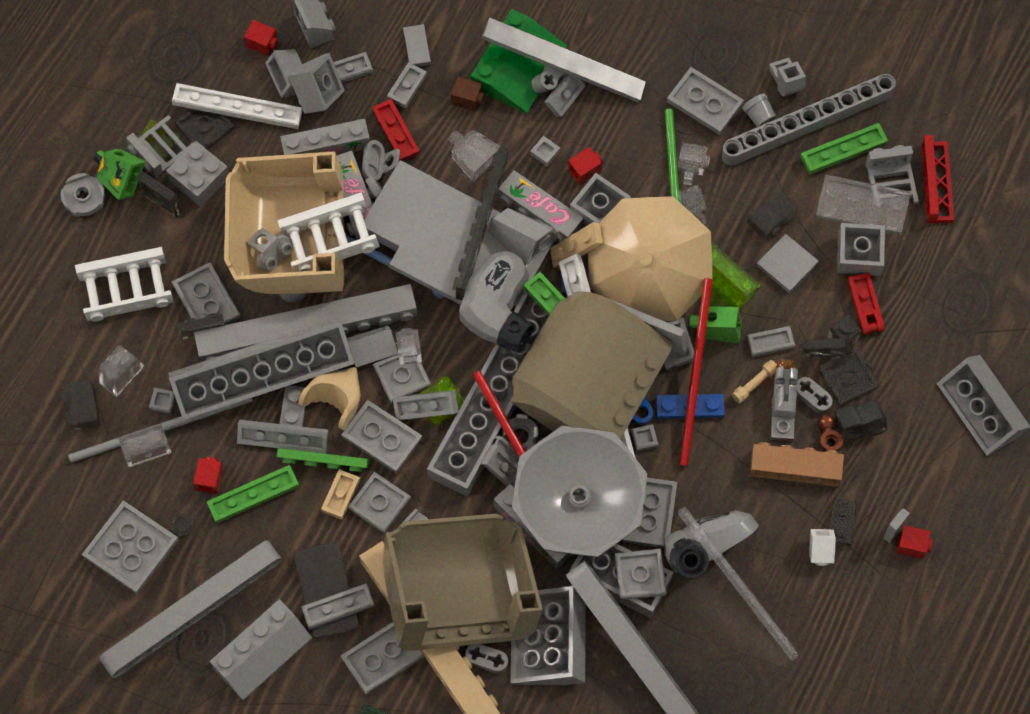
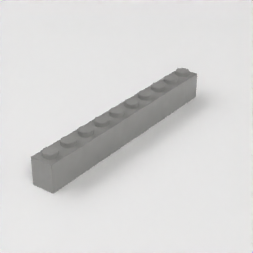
[194,284,417,362]

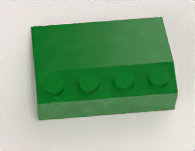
[471,8,567,114]

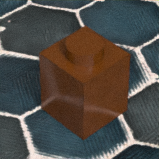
[451,76,485,111]

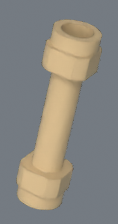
[732,360,778,404]

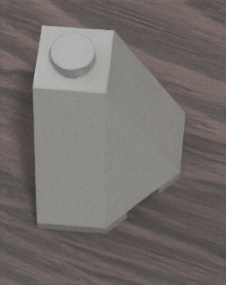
[488,208,560,266]

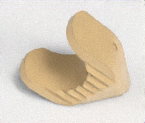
[298,367,361,430]

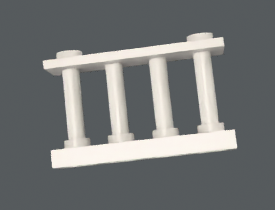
[278,192,380,272]
[75,247,174,321]

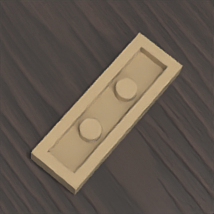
[550,222,603,269]

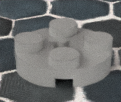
[61,173,105,217]

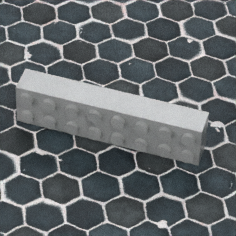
[168,317,355,420]

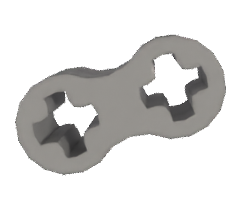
[531,65,566,94]

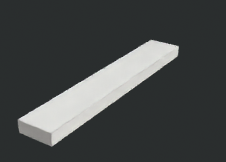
[172,83,303,129]

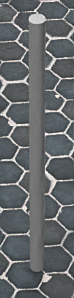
[68,398,253,463]

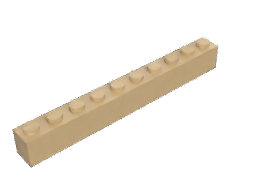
[359,541,505,714]

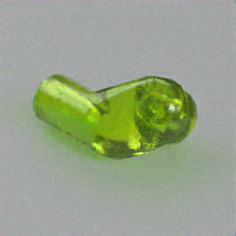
[437,377,462,407]

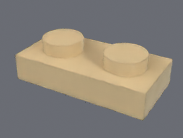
[321,469,360,520]

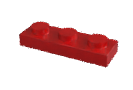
[372,99,420,162]

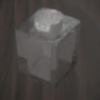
[396,328,422,365]

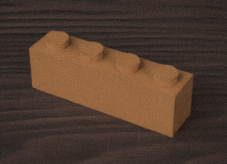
[749,442,844,487]

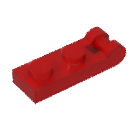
[847,273,885,336]

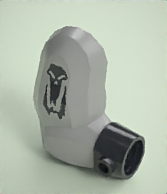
[459,251,534,353]
[664,510,759,578]

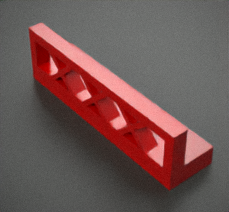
[921,135,954,223]

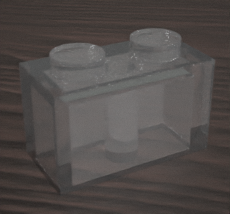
[118,424,172,467]

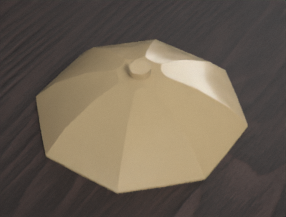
[588,197,713,321]

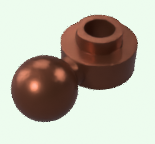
[818,414,843,452]

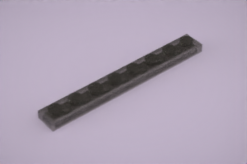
[453,146,509,301]

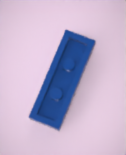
[656,394,725,419]

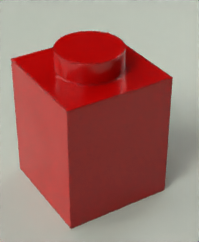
[244,20,279,56]
[568,147,603,185]
[193,457,223,494]
[896,525,933,559]

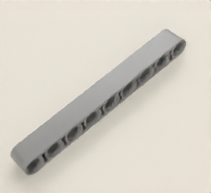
[722,74,896,166]
[99,540,282,678]
[566,561,699,714]

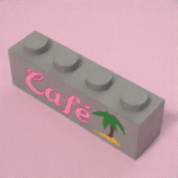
[280,119,370,155]
[337,151,372,240]
[498,170,584,243]
[494,484,573,570]

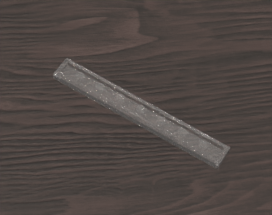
[678,507,798,661]

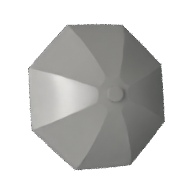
[512,426,647,557]

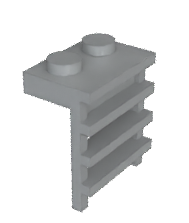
[126,115,193,180]
[865,145,919,209]

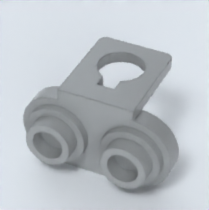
[361,140,400,180]
[247,228,293,272]

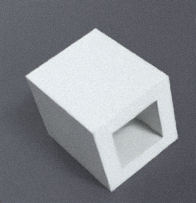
[809,529,836,566]

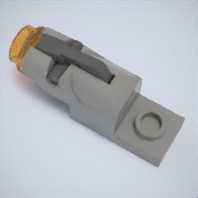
[770,360,798,442]

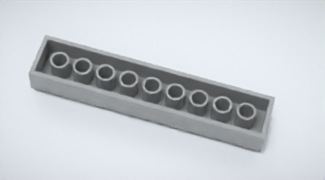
[427,291,548,497]

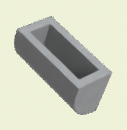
[265,49,302,98]
[347,325,398,367]

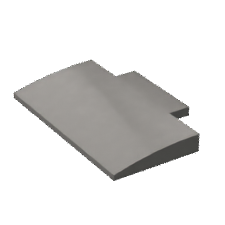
[364,160,551,312]

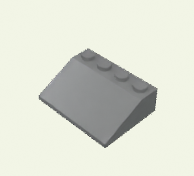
[510,586,586,685]

